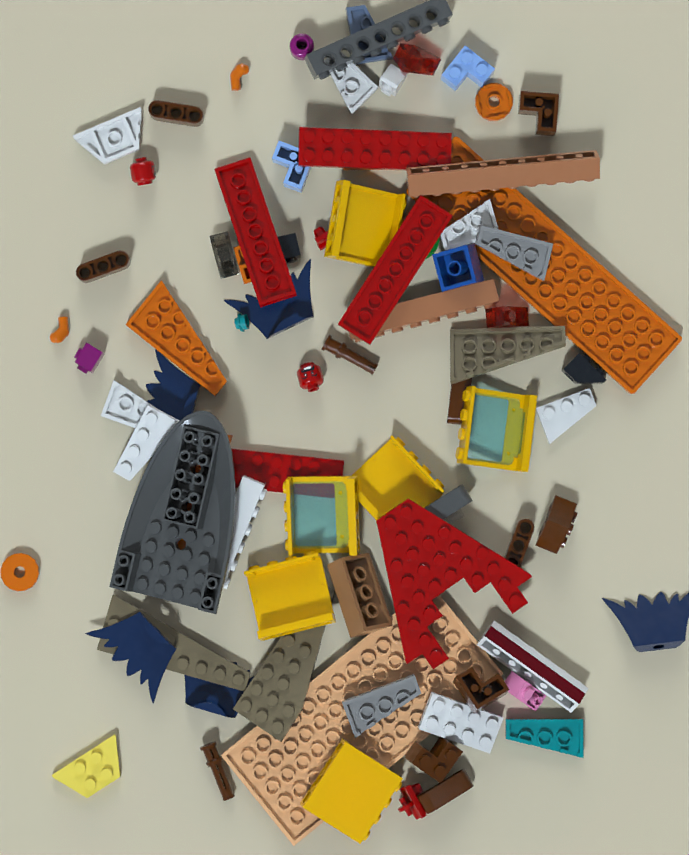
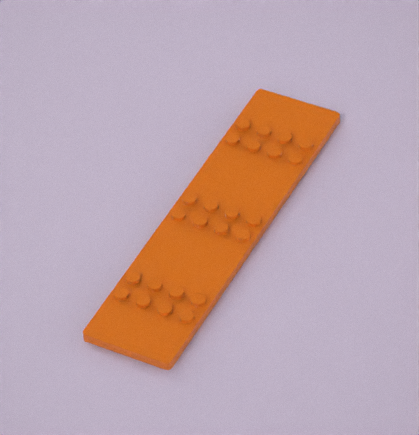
[406,137,682,394]

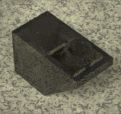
[210,231,239,279]

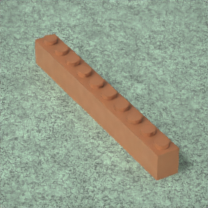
[406,150,600,198]

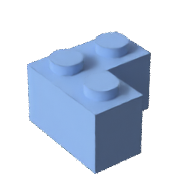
[441,46,495,91]
[272,141,311,193]

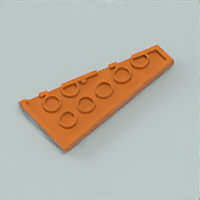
[125,280,227,397]

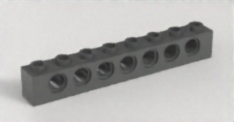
[305,0,453,80]

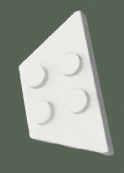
[73,107,142,165]

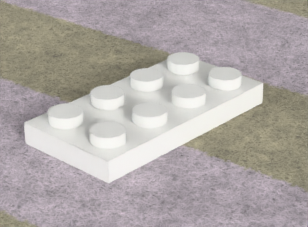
[418,692,503,753]

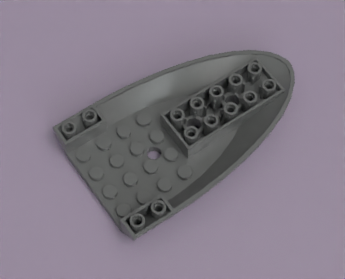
[109,410,235,614]

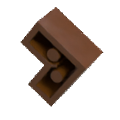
[518,91,559,136]
[535,495,578,554]
[453,667,510,714]
[404,737,463,783]

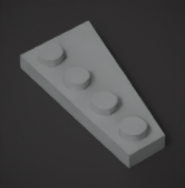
[342,674,421,738]

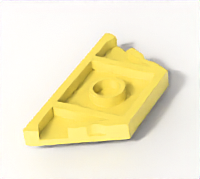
[52,734,121,798]

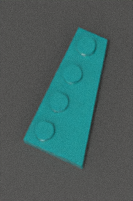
[505,719,584,758]

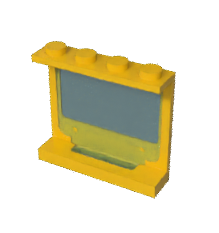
[455,386,537,472]
[283,476,360,556]

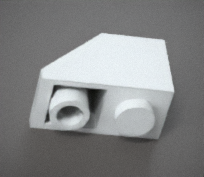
[379,64,407,96]

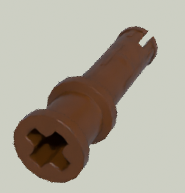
[321,335,378,375]
[200,741,235,801]

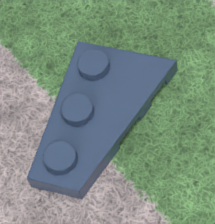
[345,5,393,65]

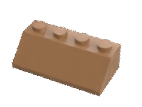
[327,553,393,638]

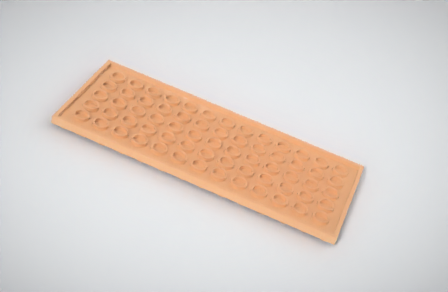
[221,595,503,846]

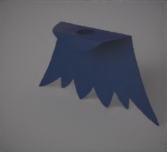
[224,259,314,339]
[146,349,201,421]
[602,592,689,652]
[85,611,177,703]
[184,662,254,718]

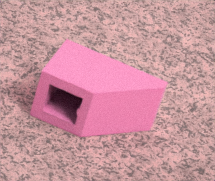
[504,671,546,712]

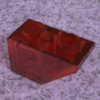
[393,43,441,75]
[485,306,529,328]

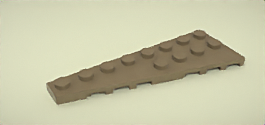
[97,595,250,691]

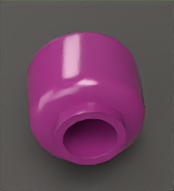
[290,33,314,60]

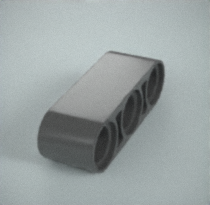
[424,484,473,519]

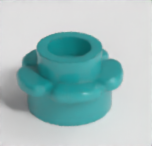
[234,313,250,332]

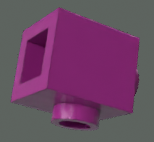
[74,342,104,374]

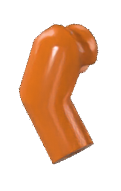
[230,63,249,91]
[50,317,69,343]

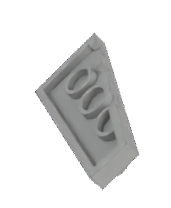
[475,225,553,281]

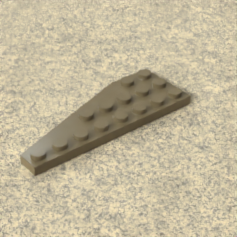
[233,587,335,742]

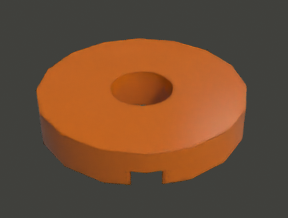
[475,83,513,121]
[0,553,40,591]

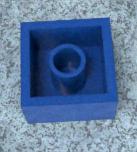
[432,244,484,292]

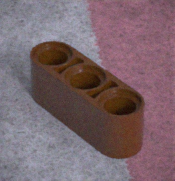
[148,100,204,127]
[76,250,131,283]
[447,378,472,425]
[504,519,534,567]
[418,769,474,814]

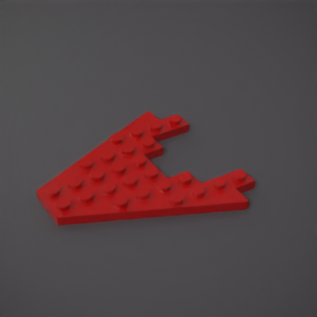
[376,498,532,669]

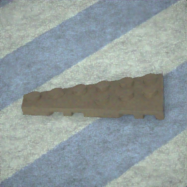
[450,326,566,385]

